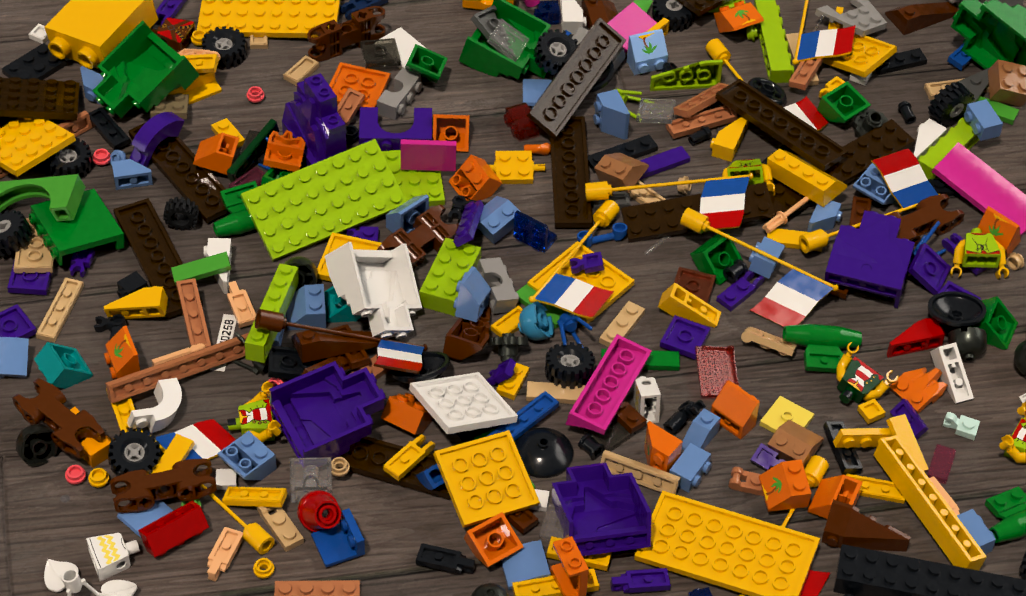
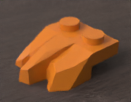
[263,130,306,172]
[889,367,948,414]

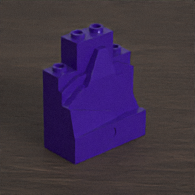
[282,73,346,168]
[825,210,915,308]
[269,361,386,473]
[552,462,651,556]

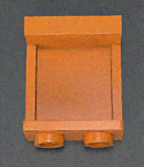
[550,536,589,596]

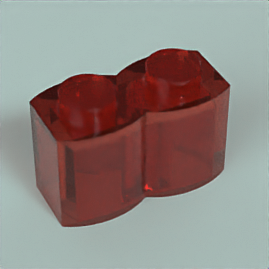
[503,103,539,140]

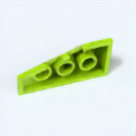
[650,60,723,91]

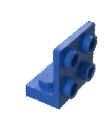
[311,508,365,567]

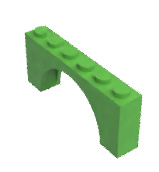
[0,174,86,222]

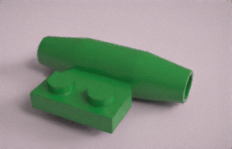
[213,181,258,237]
[782,324,862,373]
[985,486,1026,543]

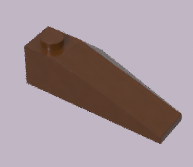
[581,0,618,30]
[885,2,959,35]
[443,306,490,360]
[291,330,378,363]
[821,499,911,552]

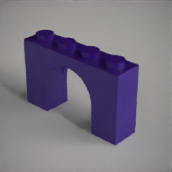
[359,107,432,151]

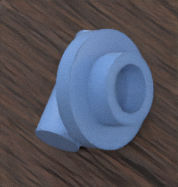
[110,150,126,165]

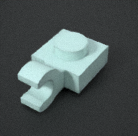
[943,412,980,440]

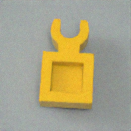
[819,76,845,98]

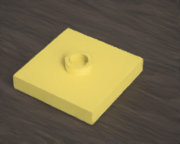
[759,396,814,433]

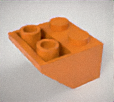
[193,133,240,175]
[448,154,502,201]
[711,380,760,440]
[381,393,434,435]
[807,474,863,519]

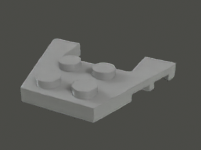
[815,0,887,37]

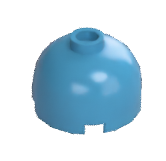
[518,301,554,341]

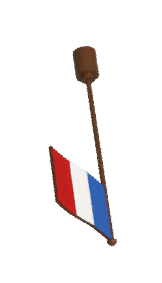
[255,309,428,374]

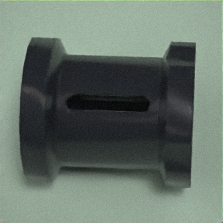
[723,259,748,283]
[578,433,605,460]

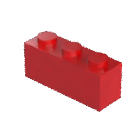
[138,500,209,557]

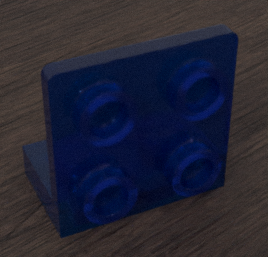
[513,210,557,253]

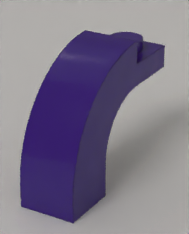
[130,112,185,167]

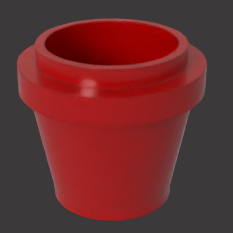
[297,490,341,532]

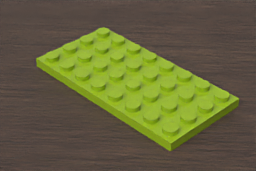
[240,139,407,262]

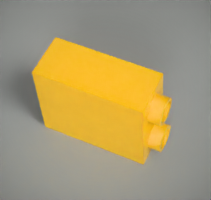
[44,0,158,70]

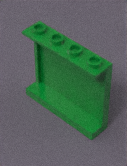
[29,189,124,266]

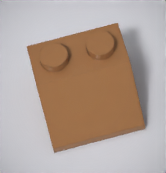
[594,153,649,193]
[768,420,824,468]

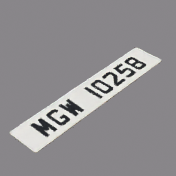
[210,314,237,372]

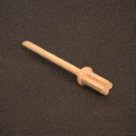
[762,197,810,234]

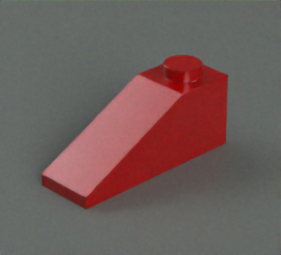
[887,318,945,358]

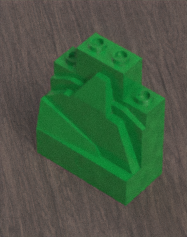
[459,0,558,79]
[951,0,1026,69]
[92,20,200,118]

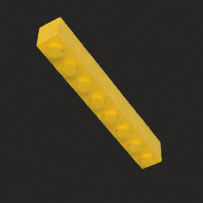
[873,435,987,571]

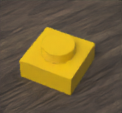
[857,398,886,424]

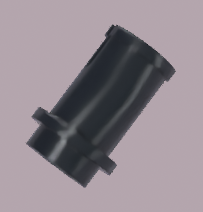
[898,101,916,124]
[688,126,712,146]

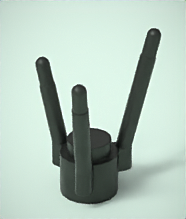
[230,332,268,375]

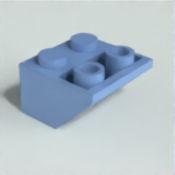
[853,163,895,205]
[453,266,491,322]
[217,431,277,480]

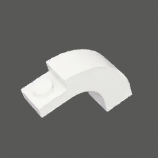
[127,378,182,433]

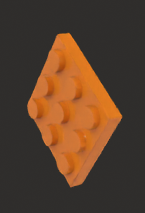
[329,62,391,111]

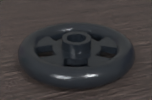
[747,77,787,105]

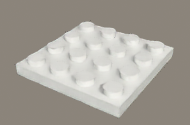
[409,372,518,434]

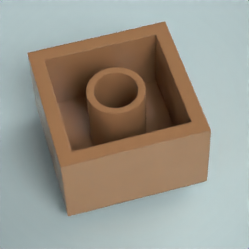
[988,59,1026,107]

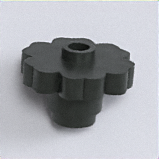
[853,109,888,138]
[489,333,528,361]

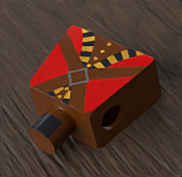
[151,18,195,53]

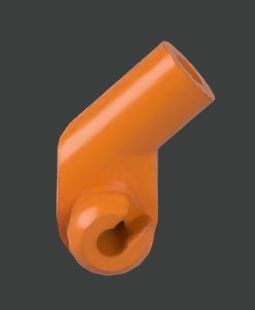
[524,143,551,156]

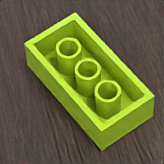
[419,238,481,316]

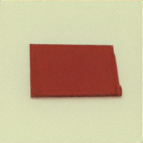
[695,345,739,398]

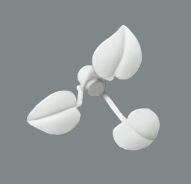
[44,559,137,596]

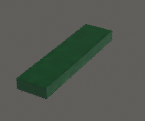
[227,118,279,184]

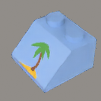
[627,29,668,75]

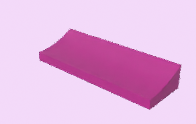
[932,142,1026,237]
[566,334,652,435]

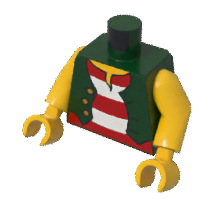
[836,342,899,404]

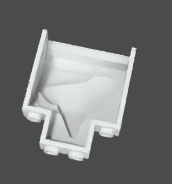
[325,242,422,339]

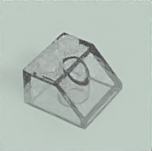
[290,457,332,503]

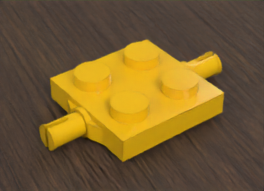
[489,151,545,184]

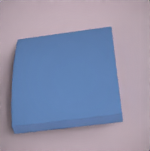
[522,79,552,106]
[0,337,29,378]
[117,500,173,538]
[501,540,551,590]

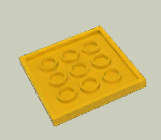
[0,117,76,177]
[527,241,635,327]
[433,430,540,528]

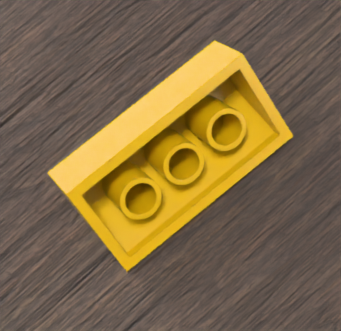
[767,149,847,207]

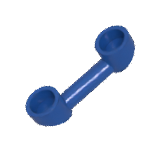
[577,222,627,247]

